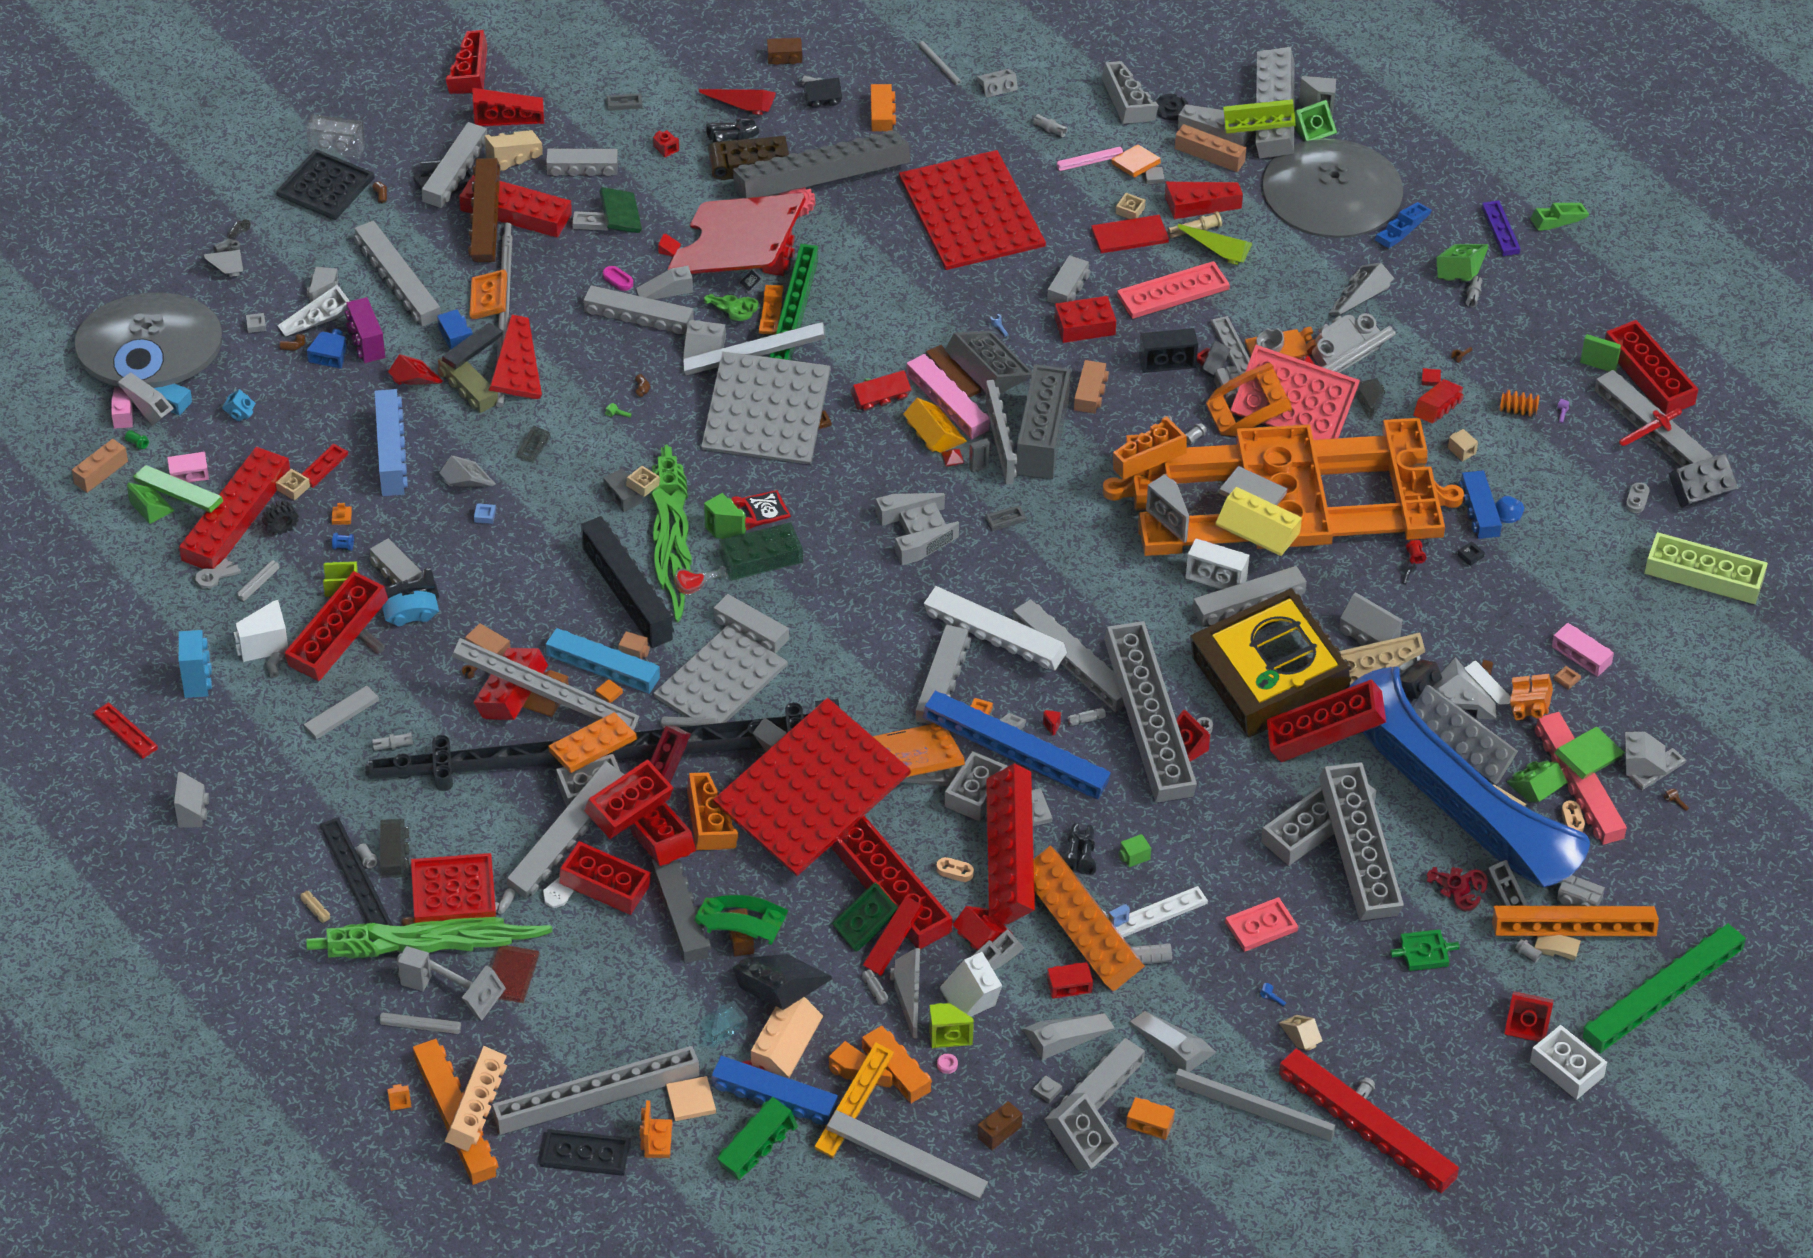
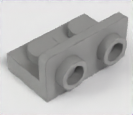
[977,69,1018,97]

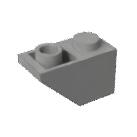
[307,267,339,303]

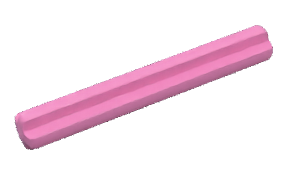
[1057,147,1123,171]

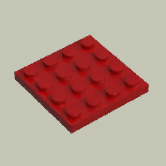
[411,853,496,923]

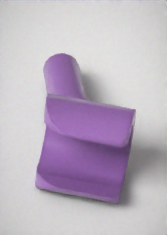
[1557,399,1569,423]

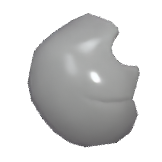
[1256,328,1284,352]

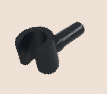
[1402,560,1417,584]

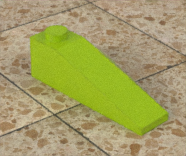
[1178,224,1252,265]

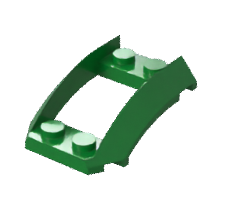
[694,895,788,945]

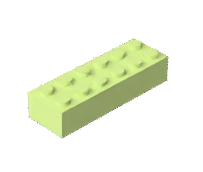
[1645,532,1768,604]

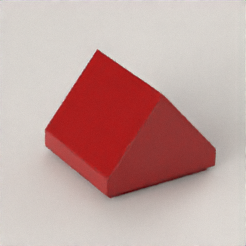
[1043,710,1061,735]

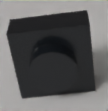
[1457,541,1485,566]

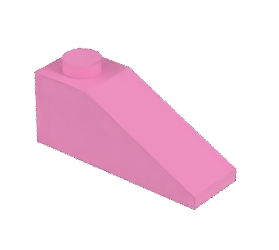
[112,387,133,429]

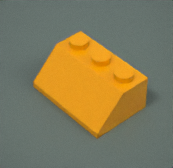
[903,398,967,453]

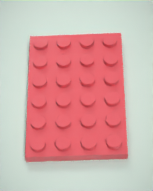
[1231,345,1360,440]

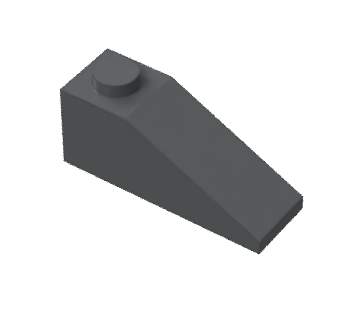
[1484,860,1528,906]

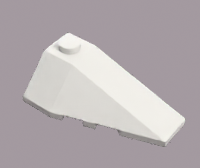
[278,285,349,337]

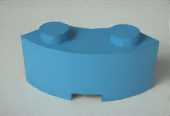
[382,591,439,626]

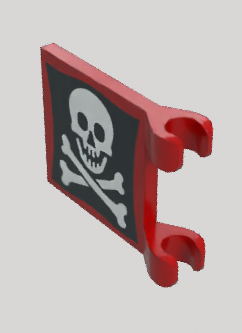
[731,490,791,530]

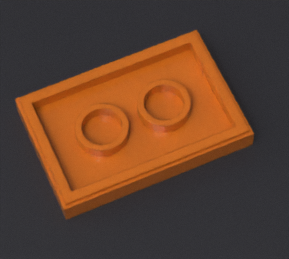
[470,269,507,319]

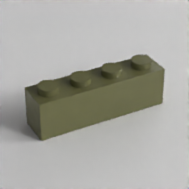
[437,358,498,413]

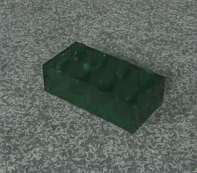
[719,522,803,581]

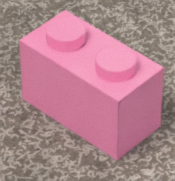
[167,452,209,482]

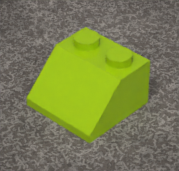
[929,1003,974,1048]

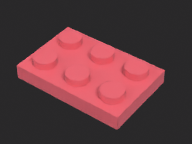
[1225,897,1298,952]

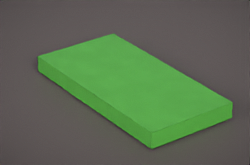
[1555,727,1625,779]

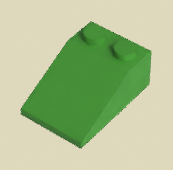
[1437,244,1488,281]

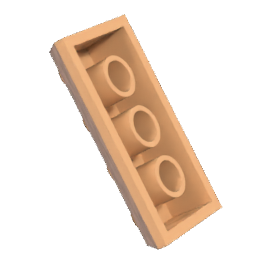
[751,997,823,1078]

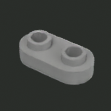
[1626,483,1650,513]

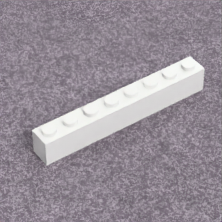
[924,586,1067,670]

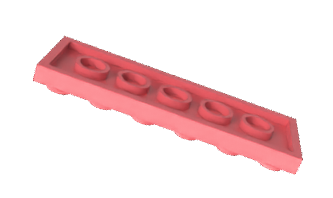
[1117,261,1230,319]

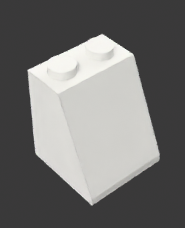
[234,600,288,662]
[940,952,1002,1017]

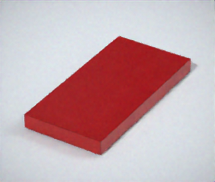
[1091,215,1169,254]

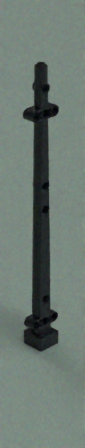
[365,699,840,791]

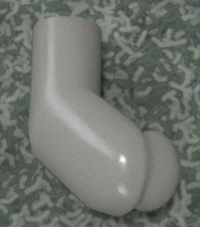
[495,888,515,914]

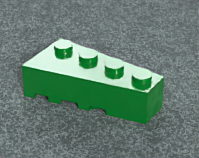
[717,1097,798,1180]

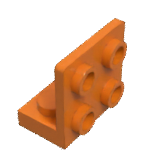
[640,1100,672,1158]

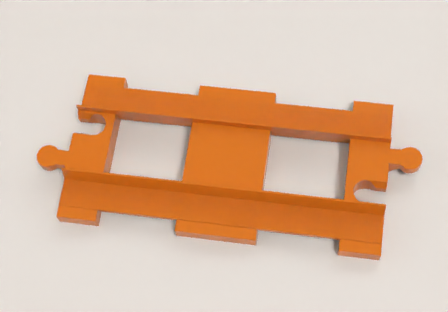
[1103,418,1464,556]

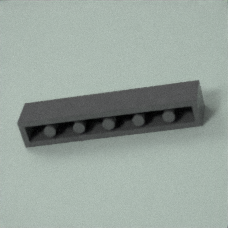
[652,859,711,963]

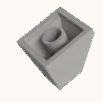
[204,250,243,277]
[439,455,496,487]

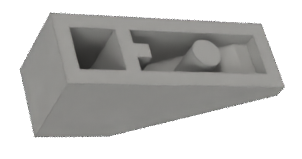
[636,266,693,299]

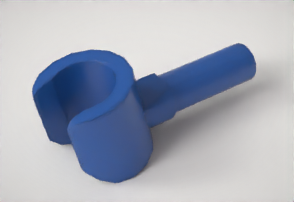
[1260,983,1286,1007]

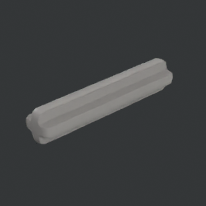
[236,560,279,601]
[661,716,718,728]

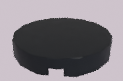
[1156,94,1188,120]

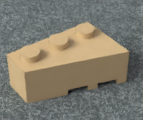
[485,130,543,171]

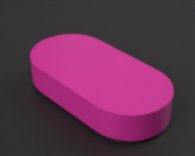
[603,266,633,291]

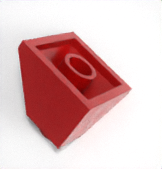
[388,354,443,385]

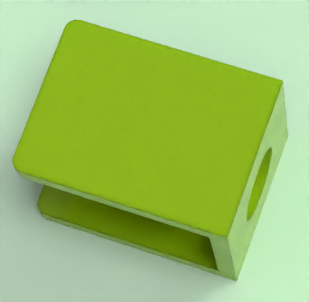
[323,562,358,597]

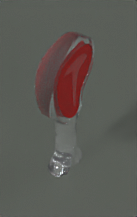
[674,566,728,595]

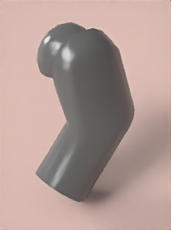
[213,239,240,253]

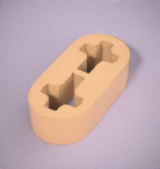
[1561,800,1585,832]
[936,857,974,882]

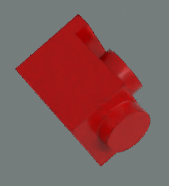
[653,130,679,157]

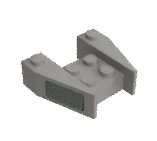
[876,493,959,565]

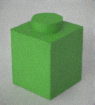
[1119,834,1151,867]

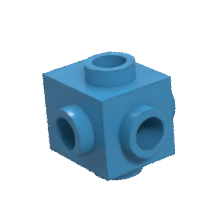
[222,389,256,421]

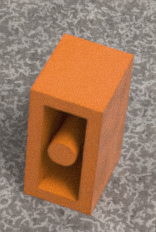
[1126,1097,1175,1140]

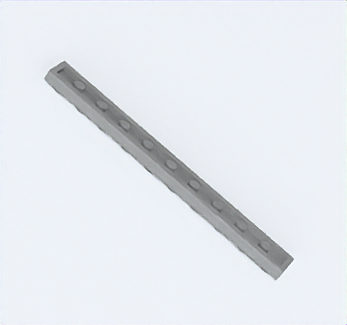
[452,638,639,731]

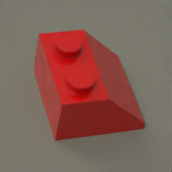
[953,906,1013,951]
[1504,991,1554,1042]

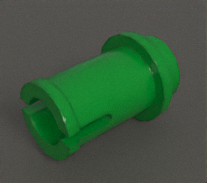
[125,430,149,449]

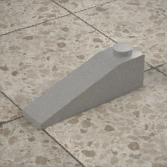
[1130,1011,1216,1072]

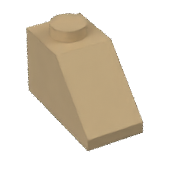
[1279,1015,1322,1051]

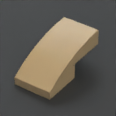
[1535,935,1581,961]

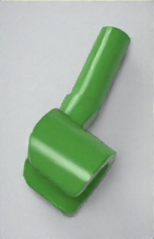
[605,403,632,418]

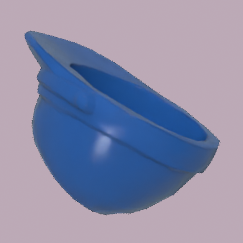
[1495,496,1524,523]

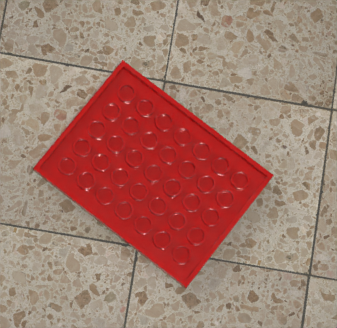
[899,150,1046,270]
[713,697,911,876]

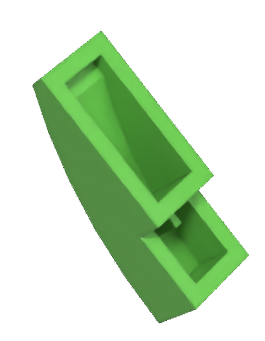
[1530,203,1589,230]

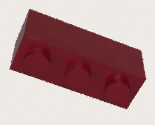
[651,726,691,783]

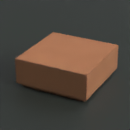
[1553,666,1581,690]

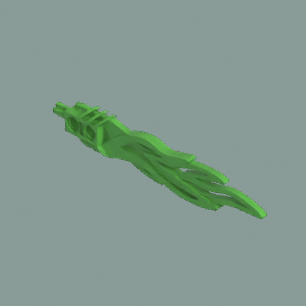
[650,445,692,623]
[306,917,552,959]

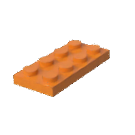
[548,712,637,773]

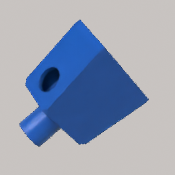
[307,329,347,369]

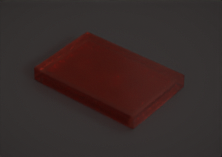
[492,945,540,1003]

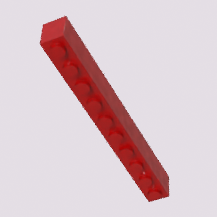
[1279,1048,1459,1193]

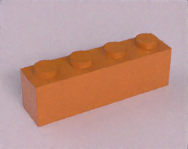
[862,1026,932,1104]

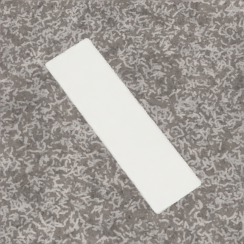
[1464,661,1511,704]

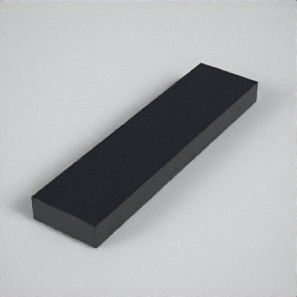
[442,323,503,369]

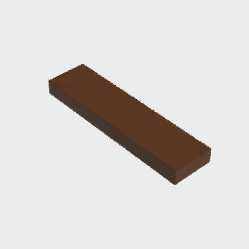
[926,345,981,398]

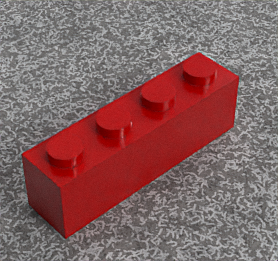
[1413,379,1464,423]

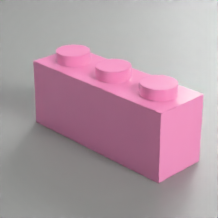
[1552,623,1614,677]

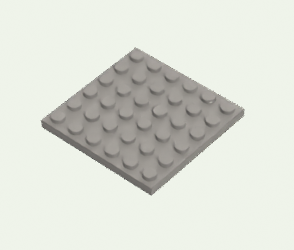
[701,351,831,465]

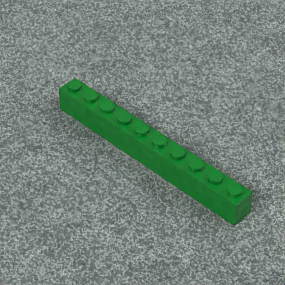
[769,244,818,361]
[1583,923,1746,1054]

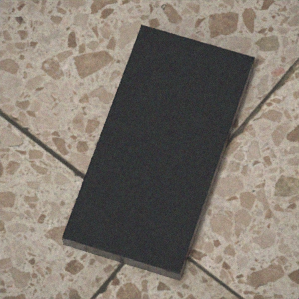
[540,1129,631,1176]

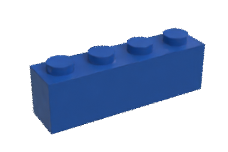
[1458,470,1502,539]

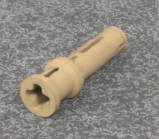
[1168,212,1222,239]

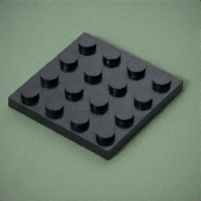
[276,149,375,220]

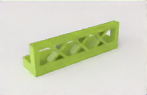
[1223,99,1296,134]

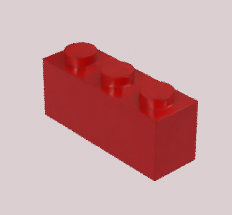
[850,370,912,411]

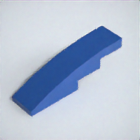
[1375,202,1432,248]

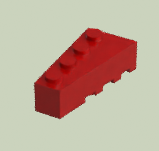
[1164,181,1243,220]

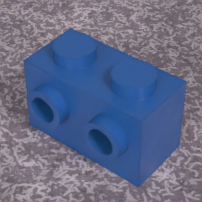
[437,309,473,350]

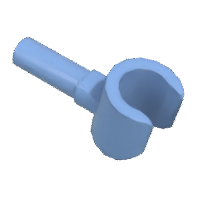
[991,314,1009,337]

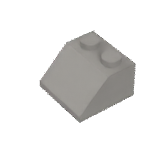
[683,320,726,360]
[1625,732,1666,776]
[174,772,209,827]

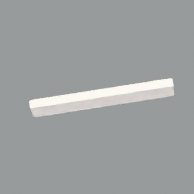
[1116,886,1208,937]

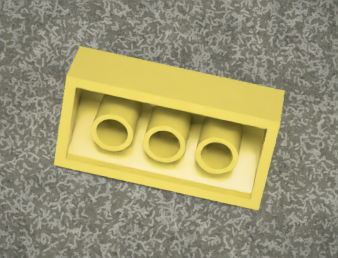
[1216,487,1302,556]

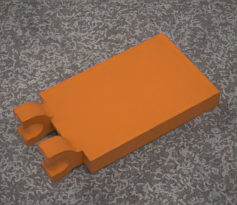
[1245,327,1316,359]

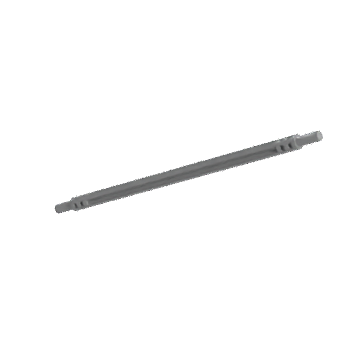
[496,223,513,407]

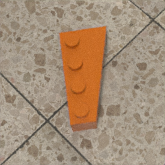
[1113,416,1187,480]
[687,773,738,850]

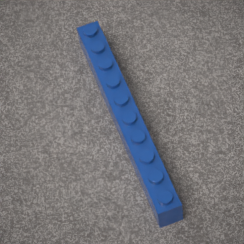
[923,690,1111,799]

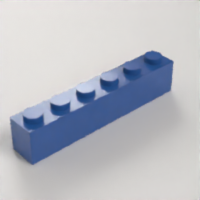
[712,1056,838,1125]

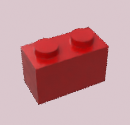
[1047,962,1093,999]

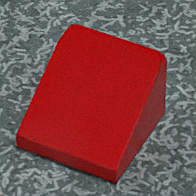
[658,234,681,257]

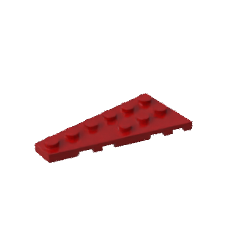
[488,315,542,399]

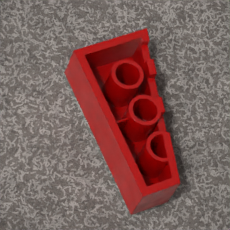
[446,30,487,94]
[473,88,544,126]

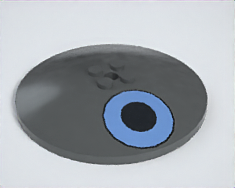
[75,293,222,388]

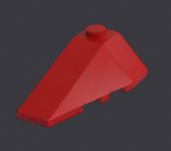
[699,89,776,115]

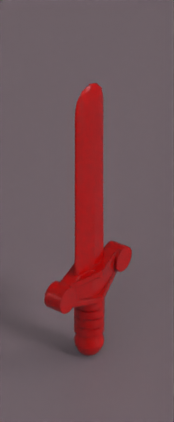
[1619,408,1682,446]

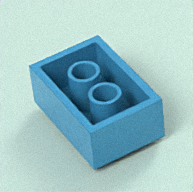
[179,630,212,698]

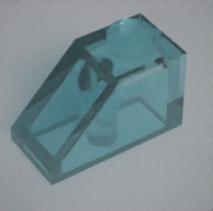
[711,1001,748,1047]

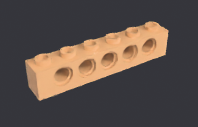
[445,1046,507,1151]

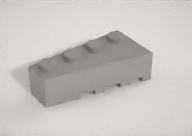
[1102,61,1159,124]

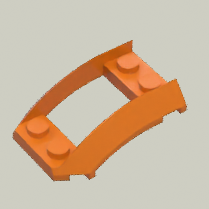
[1206,362,1292,436]

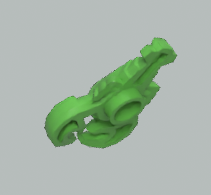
[704,294,758,321]

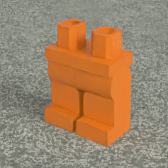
[1510,674,1553,720]

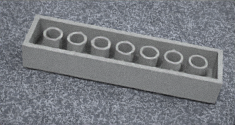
[1256,47,1294,158]
[1319,762,1404,921]

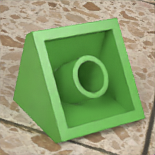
[1294,100,1337,141]
[127,482,174,524]

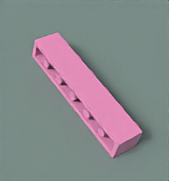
[906,354,990,440]

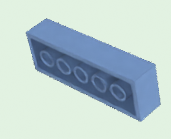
[375,389,408,496]

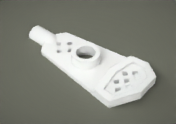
[543,877,574,908]

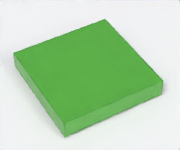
[1580,334,1621,372]

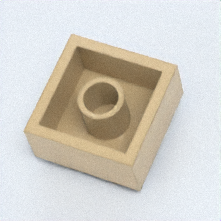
[1116,193,1146,219]
[626,466,660,497]
[276,469,310,501]

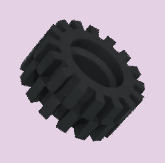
[262,500,299,536]

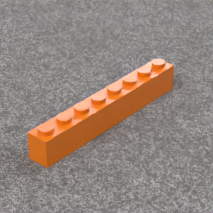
[1492,906,1659,936]
[413,1039,499,1185]

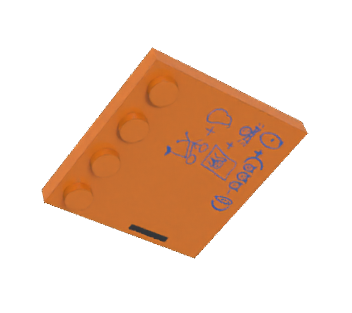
[873,723,965,777]

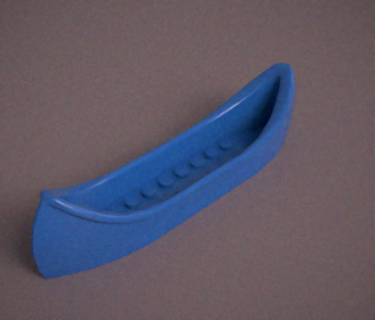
[1349,666,1590,888]

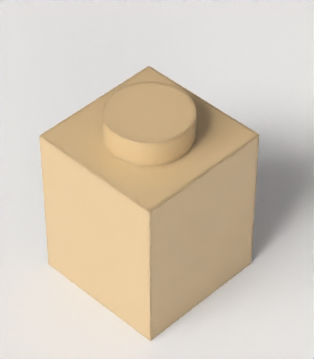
[1448,429,1478,462]

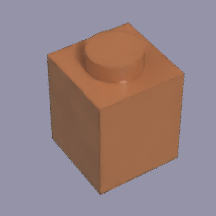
[618,631,650,660]

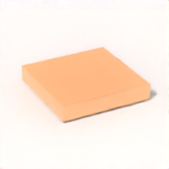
[666,1076,716,1121]

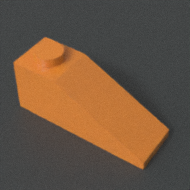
[829,1041,893,1088]

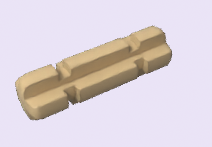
[300,891,330,923]

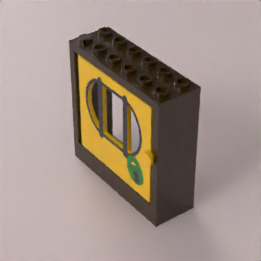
[1190,588,1351,738]

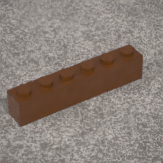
[468,158,501,262]

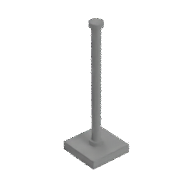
[393,950,506,1021]

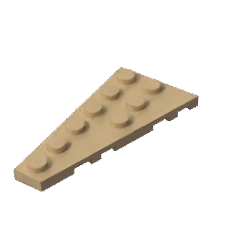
[1307,633,1425,685]

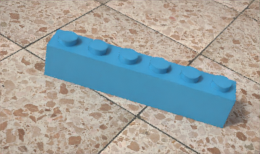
[546,628,660,694]

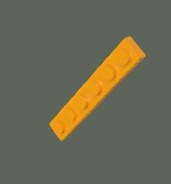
[815,1042,894,1159]

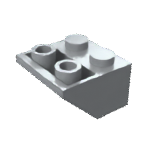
[1299,76,1336,117]

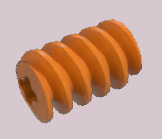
[1500,390,1540,417]

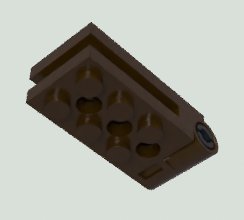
[708,136,789,180]

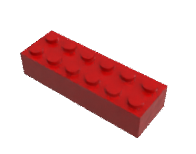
[459,175,572,238]
[1605,320,1698,415]
[284,571,388,682]
[1267,679,1386,762]

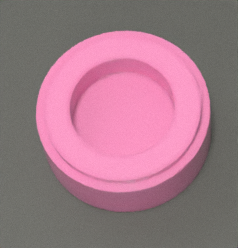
[937,1054,958,1074]

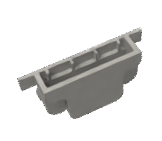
[1312,313,1396,373]

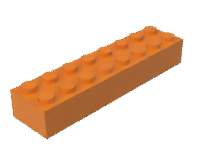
[1034,845,1145,991]

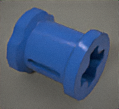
[332,533,354,551]

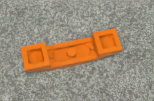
[759,285,783,334]

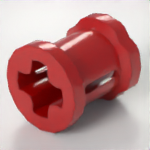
[1406,540,1427,564]

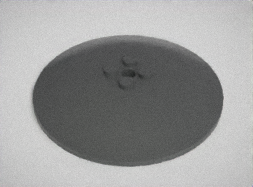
[1263,139,1403,238]

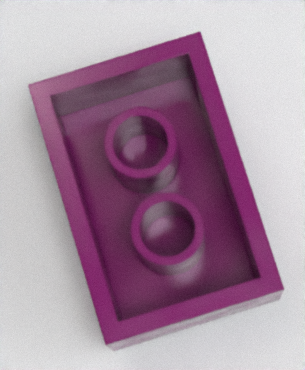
[344,297,386,363]

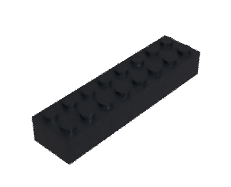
[581,516,674,648]

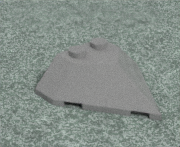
[1433,657,1496,719]

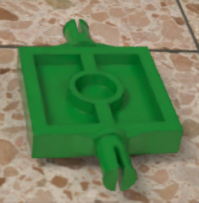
[1390,929,1460,971]

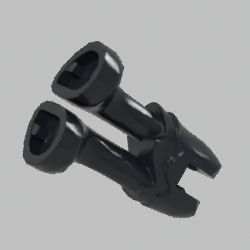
[706,118,759,143]
[385,567,439,599]
[1062,823,1096,875]

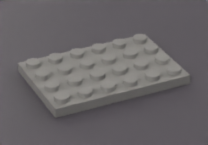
[654,625,788,723]

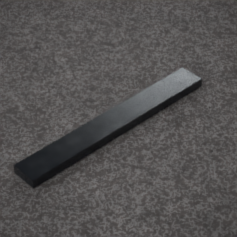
[320,817,393,926]

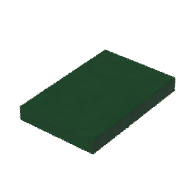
[599,187,642,233]
[832,882,898,952]

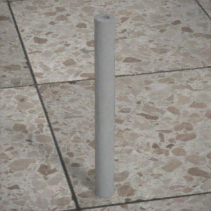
[918,41,961,85]

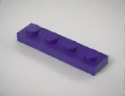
[1482,200,1521,256]

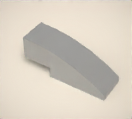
[974,929,1024,971]

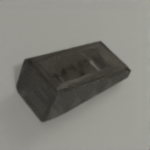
[516,425,551,463]

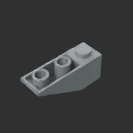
[117,372,174,426]

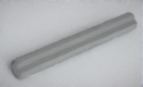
[380,1013,461,1034]

